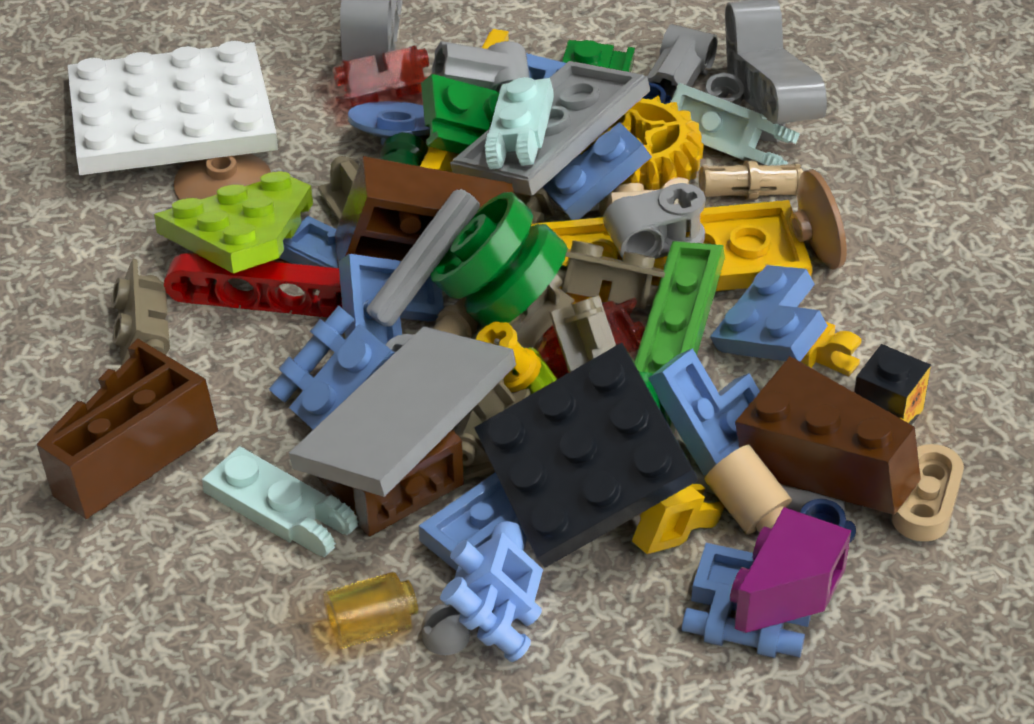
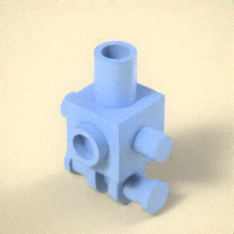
[440,521,543,662]

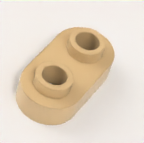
[892,444,964,541]

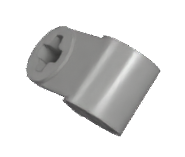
[603,183,706,259]

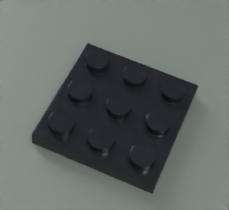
[474,342,699,568]

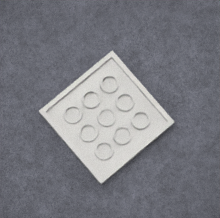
[67,41,278,175]

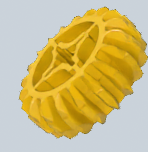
[580,96,704,192]

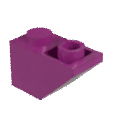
[730,507,851,633]

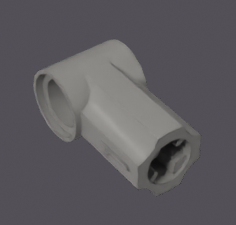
[647,24,718,98]
[431,41,530,92]

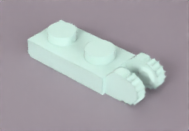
[485,77,554,169]
[671,83,800,165]
[202,446,359,557]

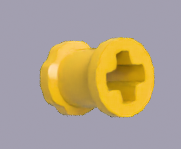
[475,322,541,392]

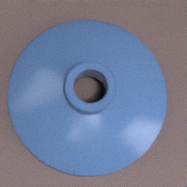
[348,101,430,145]

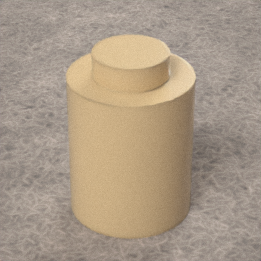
[704,445,792,535]

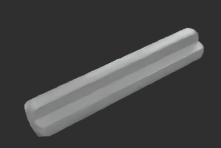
[367,189,480,327]

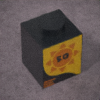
[854,344,931,425]

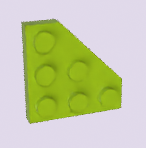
[154,171,313,273]

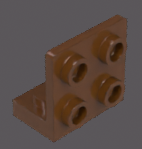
[317,430,464,537]

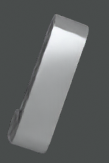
[340,0,403,77]
[725,0,827,124]

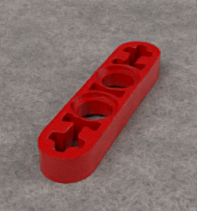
[164,253,343,318]

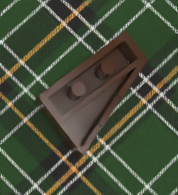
[335,156,514,268]
[36,338,219,519]
[735,356,921,515]

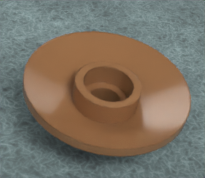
[174,154,271,200]
[790,169,847,270]

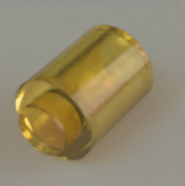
[323,571,418,649]

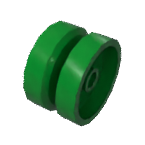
[431,192,568,328]

